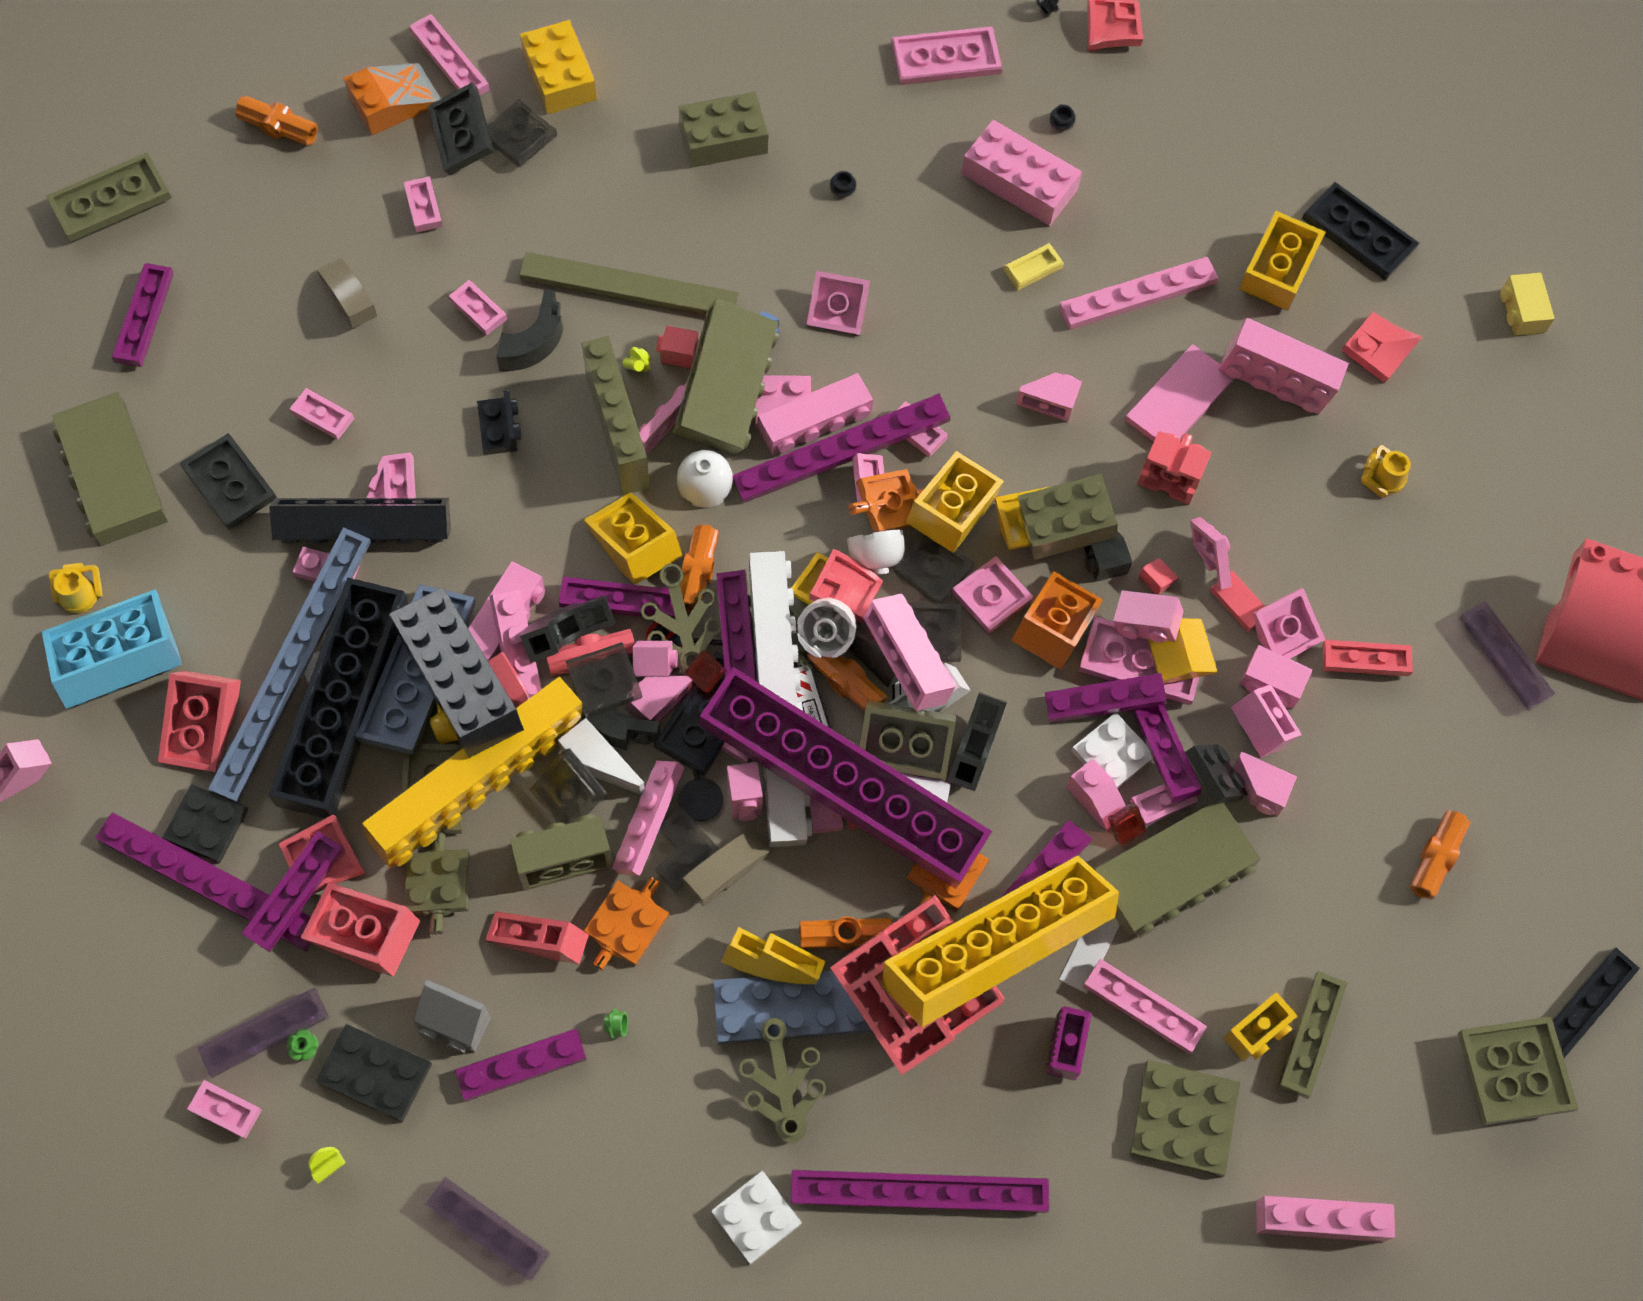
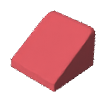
[1138,558,1179,595]

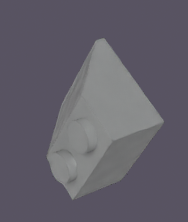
[414,980,491,1053]

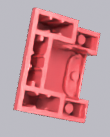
[1535,538,1643,701]
[830,895,1005,1075]

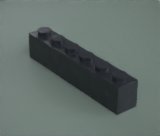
[269,498,451,544]

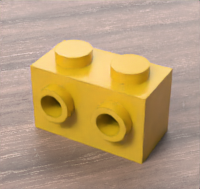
[1223,992,1297,1062]

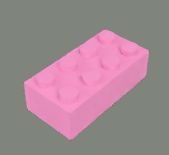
[961,120,1082,226]
[1219,318,1349,415]

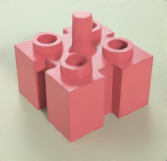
[1137,431,1212,505]

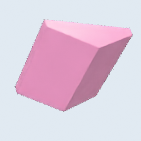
[806,271,870,335]
[1253,588,1325,659]

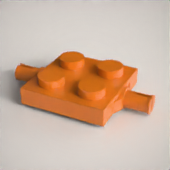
[848,469,924,533]
[906,853,990,911]
[584,877,669,971]

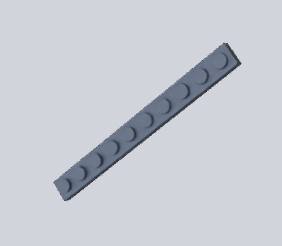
[208,527,371,803]

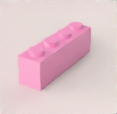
[758,373,873,455]
[468,561,545,661]
[863,594,956,711]
[1256,1196,1395,1242]

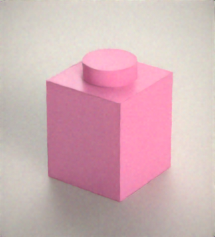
[633,641,678,676]

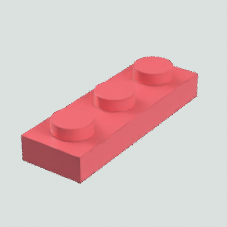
[1322,640,1413,676]

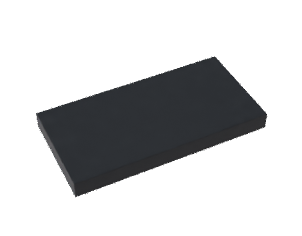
[1302,181,1419,281]
[654,651,757,776]

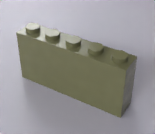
[673,298,779,456]
[581,336,650,495]
[51,391,168,546]
[1094,802,1261,939]

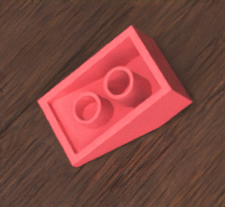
[158,671,241,772]
[301,882,420,977]

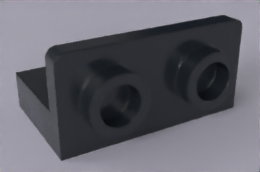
[477,389,522,455]

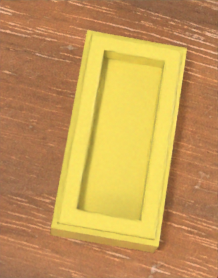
[1003,243,1064,290]

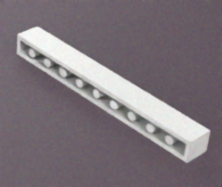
[748,551,812,848]

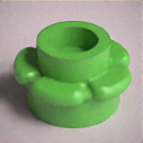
[603,1008,628,1039]
[286,1030,318,1061]

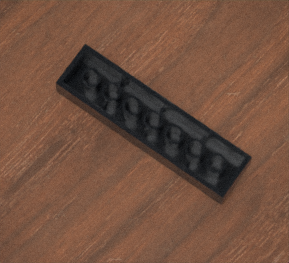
[268,577,409,818]

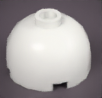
[677,450,733,508]
[847,530,905,575]
[797,598,857,658]

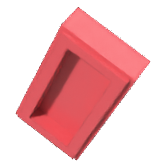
[1210,571,1265,632]

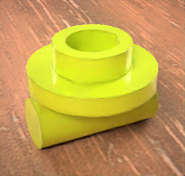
[622,347,651,372]
[308,1147,346,1184]

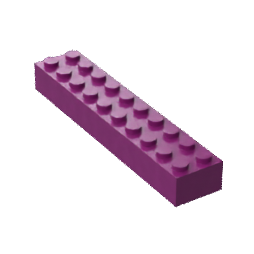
[699,667,992,889]

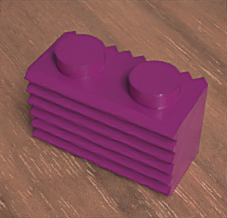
[1045,1006,1092,1081]

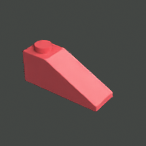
[486,911,589,964]

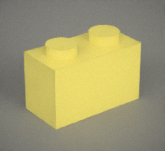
[1500,273,1555,336]

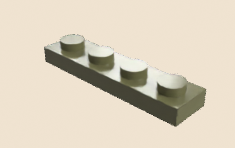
[1278,971,1347,1099]

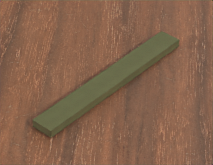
[519,252,738,315]

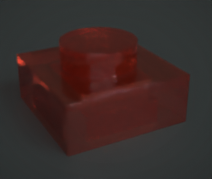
[684,650,727,693]
[1108,803,1147,845]

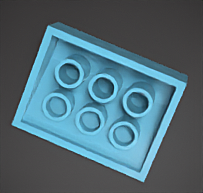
[42,589,182,709]

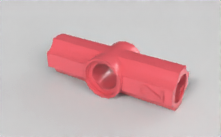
[546,629,635,677]

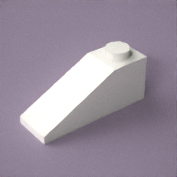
[558,718,645,795]

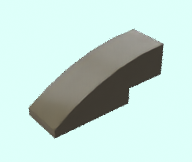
[317,258,377,328]
[683,828,772,907]

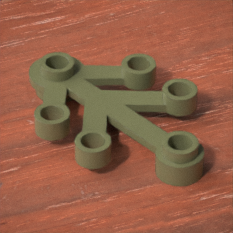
[641,564,721,676]
[739,1018,826,1143]

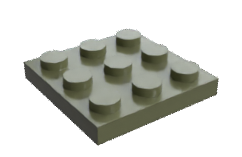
[1458,1016,1579,1125]
[1129,1060,1240,1177]

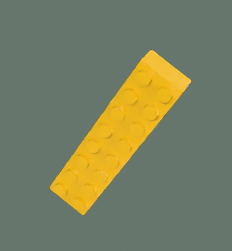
[362,677,582,869]
[883,856,1119,1028]

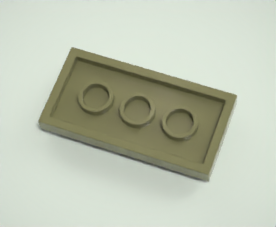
[46,152,171,242]

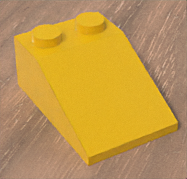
[584,492,683,585]

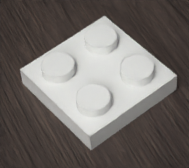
[1071,713,1153,789]
[711,1171,802,1265]

